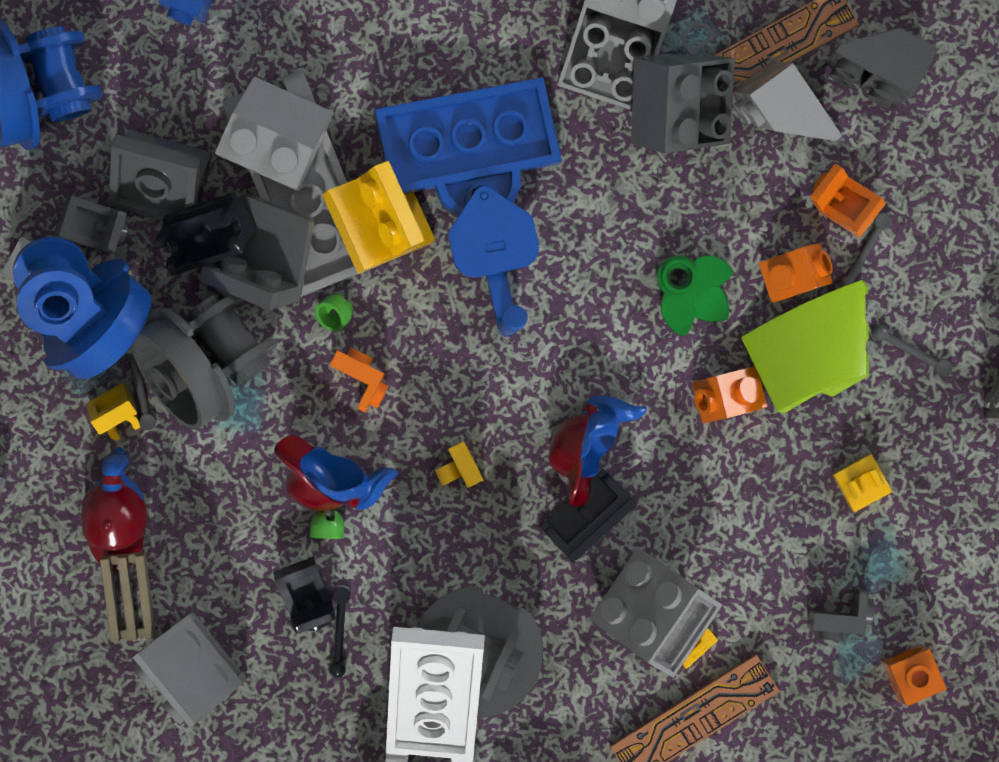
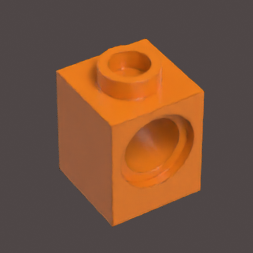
[881,644,947,706]

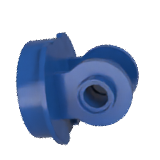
[0,20,103,150]
[13,237,151,379]

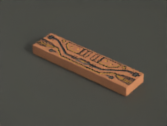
[714,0,859,95]
[610,654,780,762]

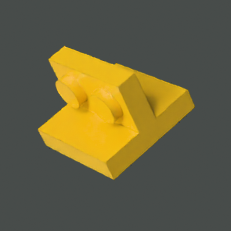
[322,161,436,274]

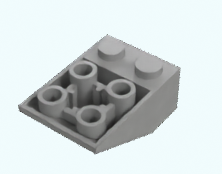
[557,0,677,110]
[133,612,247,728]

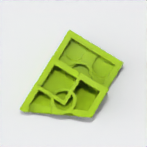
[741,280,869,414]

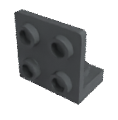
[200,193,314,310]

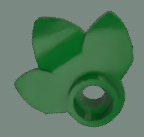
[657,255,734,336]

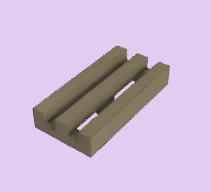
[100,552,156,642]

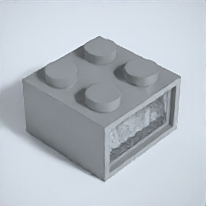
[589,547,722,678]

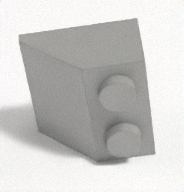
[733,60,842,141]
[215,77,334,192]

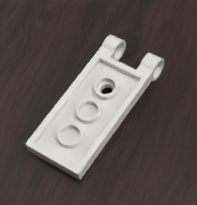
[385,627,485,762]

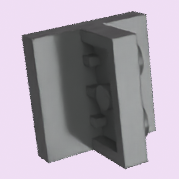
[109,130,212,221]

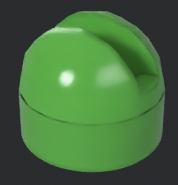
[315,293,353,332]
[309,509,345,539]

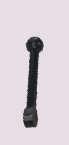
[329,587,350,678]

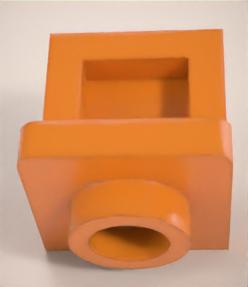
[810,164,886,238]
[758,243,833,303]
[329,347,389,413]
[692,366,767,423]

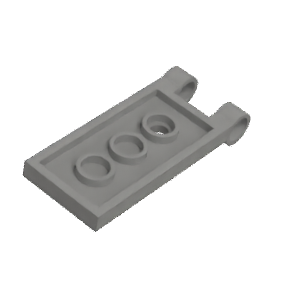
[222,69,381,297]

